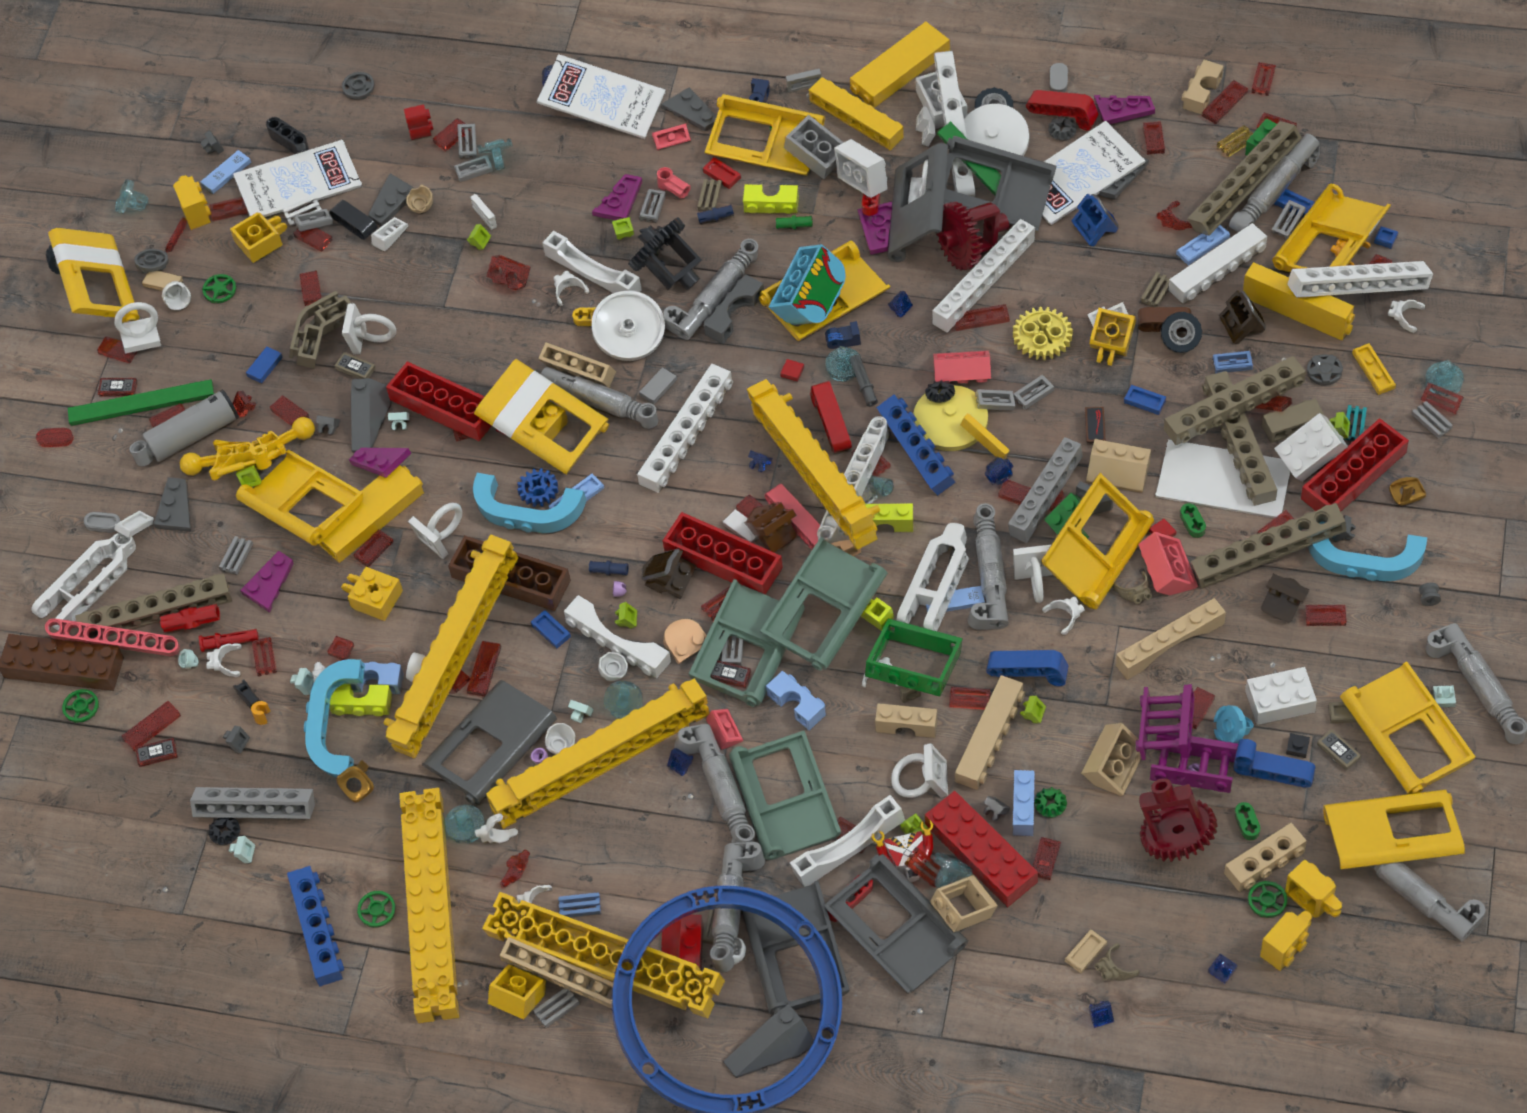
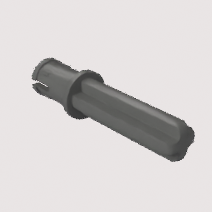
[850,355,878,407]

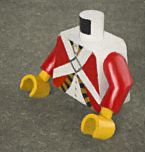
[871,820,934,882]

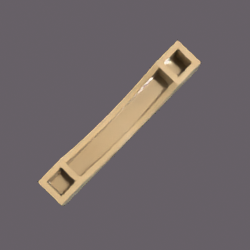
[1116,598,1226,680]

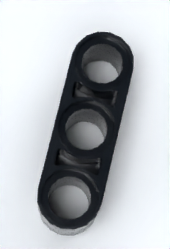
[266,117,309,154]
[329,199,378,240]

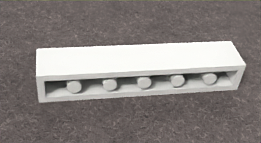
[1169,223,1267,304]

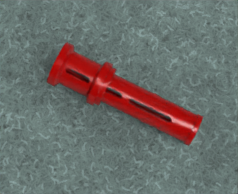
[199,629,259,653]

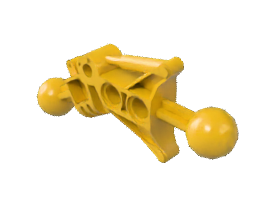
[179,417,315,481]

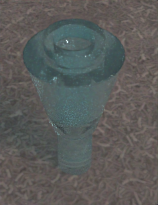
[869,475,894,496]

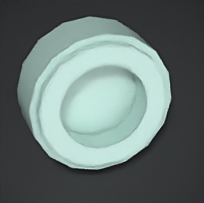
[178,649,199,669]

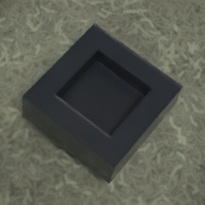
[1286,733,1310,758]

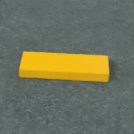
[1352,343,1396,395]
[960,413,1010,462]

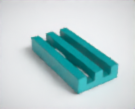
[1343,405,1367,441]

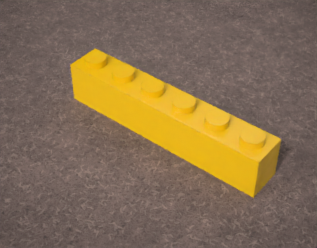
[809,77,904,151]

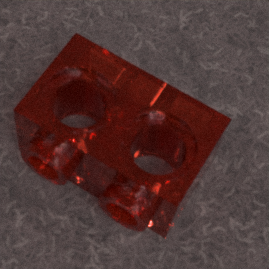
[486,255,531,290]

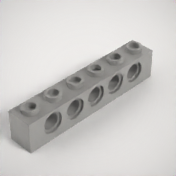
[1008,437,1083,543]
[190,787,315,819]

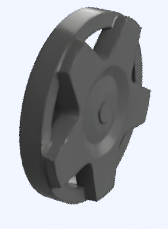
[342,72,375,100]
[134,249,168,273]
[1307,354,1343,385]

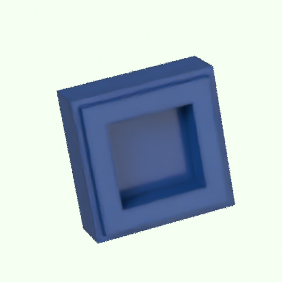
[1374,226,1398,249]

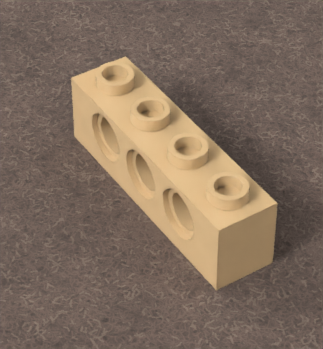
[539,342,616,388]
[1224,823,1307,892]

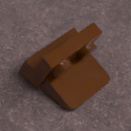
[744,502,797,552]

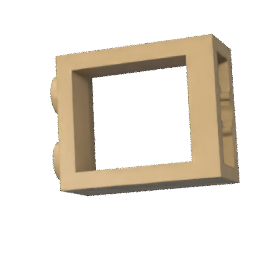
[930,875,998,932]

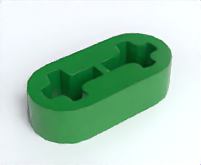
[1180,503,1206,538]
[1235,802,1260,841]

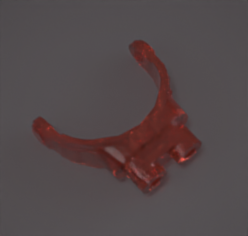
[1156,201,1192,230]
[500,850,530,888]

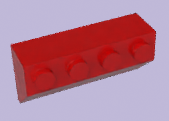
[661,915,703,971]

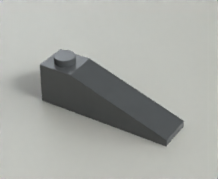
[351,378,392,453]
[723,1004,814,1078]

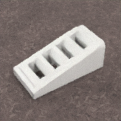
[371,217,408,251]

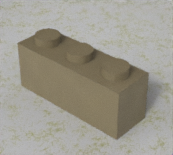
[1262,398,1325,443]

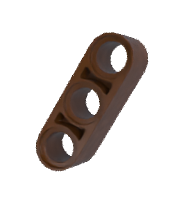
[1138,307,1192,332]

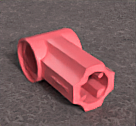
[657,167,691,198]

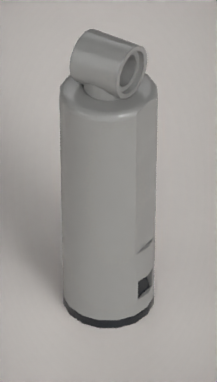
[129,389,239,466]

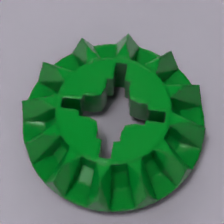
[1034,787,1067,817]

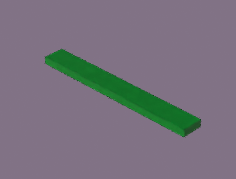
[68,379,214,426]

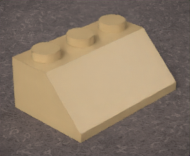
[1086,439,1151,493]
[1081,723,1141,796]

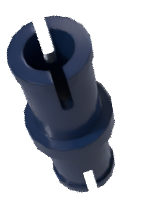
[697,204,734,224]
[589,560,629,576]

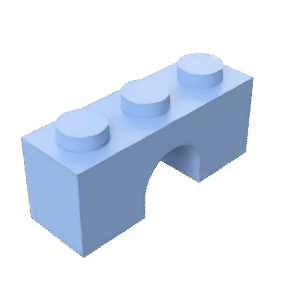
[346,662,404,694]
[766,671,826,730]
[1013,770,1035,836]

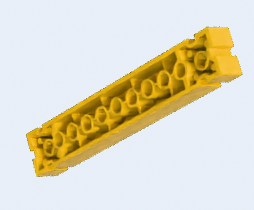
[747,379,880,550]
[384,534,518,759]
[486,678,709,829]
[399,788,459,1024]
[482,892,725,1019]

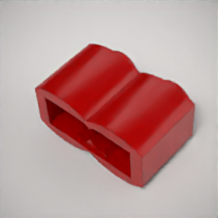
[404,104,434,140]

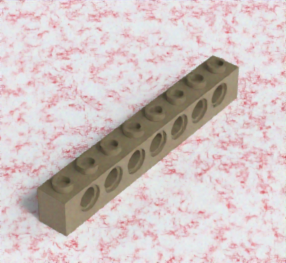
[1188,121,1302,236]
[1164,356,1306,445]
[1202,371,1277,506]
[1191,503,1347,589]
[75,573,232,639]

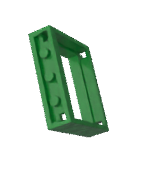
[865,618,963,697]

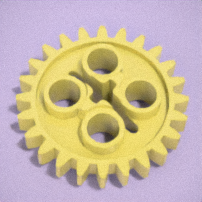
[1013,307,1073,360]

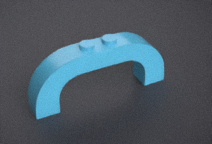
[473,473,587,533]
[1308,522,1428,581]
[304,659,365,779]

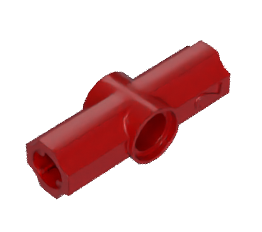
[160,604,220,632]

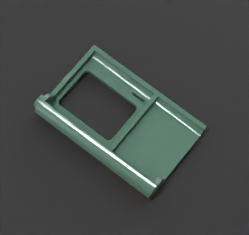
[760,537,888,671]
[689,579,805,707]
[729,730,841,860]

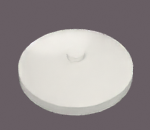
[964,104,1029,171]
[592,291,665,361]

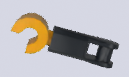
[233,679,271,725]

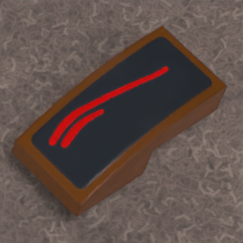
[1085,407,1106,443]

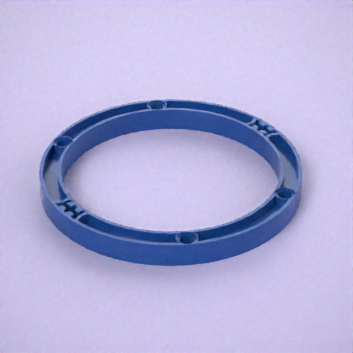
[612,886,842,1113]

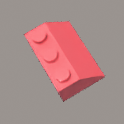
[933,351,991,383]
[1138,532,1198,596]

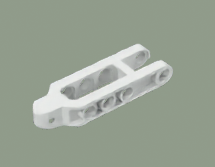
[897,523,969,631]
[31,532,136,631]

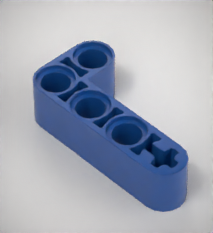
[986,650,1069,686]
[1234,739,1316,788]

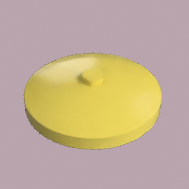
[913,385,988,451]

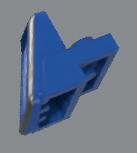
[1071,194,1119,246]

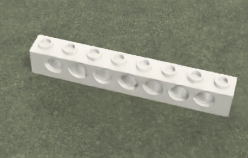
[933,219,1035,333]
[1287,261,1433,297]
[637,364,733,493]

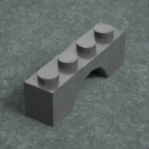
[704,274,764,344]

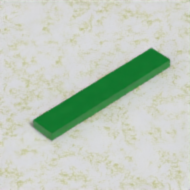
[937,121,1001,196]

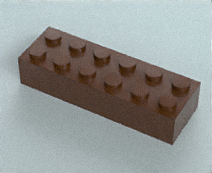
[448,535,571,611]
[0,634,124,691]

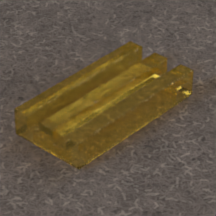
[1217,125,1253,157]

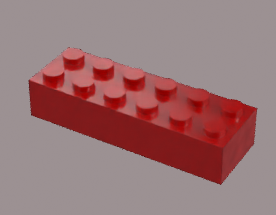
[386,361,491,441]
[1301,418,1409,512]
[662,512,783,595]
[925,790,1038,908]

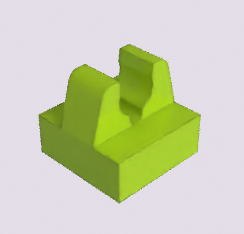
[612,217,634,240]
[467,224,491,250]
[1329,412,1350,439]
[236,465,262,487]
[615,602,637,629]
[1020,696,1046,723]
[900,813,928,835]

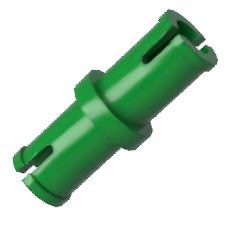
[776,215,813,230]

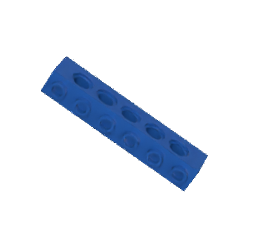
[876,394,956,496]
[287,866,345,987]

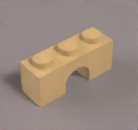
[1181,60,1224,115]
[875,703,938,738]

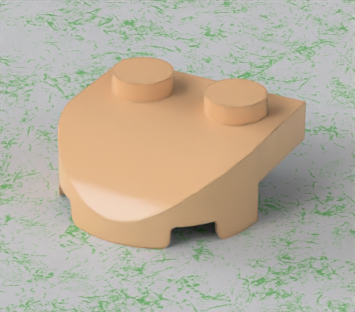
[663,619,707,665]

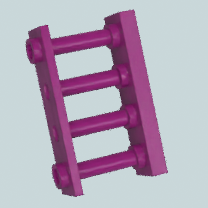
[1136,684,1195,760]
[1150,733,1238,793]

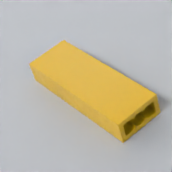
[850,21,950,108]
[1243,262,1355,341]
[318,465,424,563]

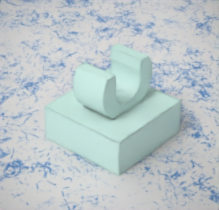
[388,412,410,430]
[290,668,314,695]
[1432,686,1456,707]
[568,700,593,723]
[229,836,255,864]

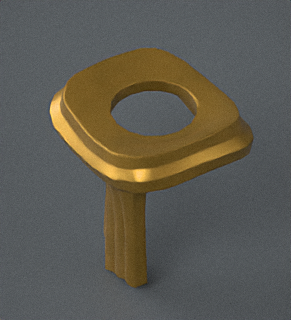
[1389,477,1426,506]
[336,760,374,803]

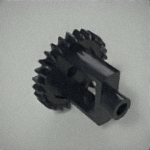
[628,217,702,291]

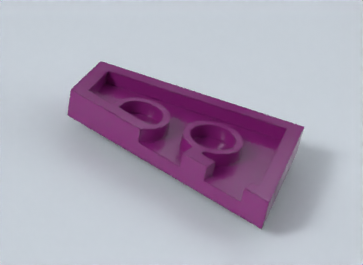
[1094,95,1155,124]
[592,174,643,220]
[857,202,892,255]
[349,448,411,478]
[240,550,294,613]

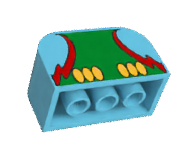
[769,244,846,325]

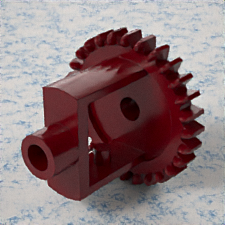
[936,202,1009,271]
[1139,778,1218,862]

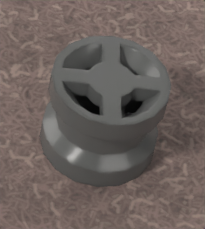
[1419,582,1441,606]

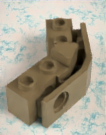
[289,291,352,369]

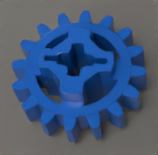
[517,468,558,507]

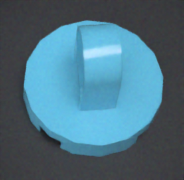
[1214,705,1254,743]

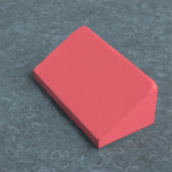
[652,124,691,150]
[706,709,743,750]

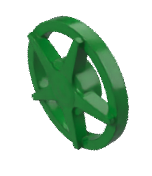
[202,274,236,303]
[62,689,99,723]
[1248,881,1287,918]
[357,891,396,928]

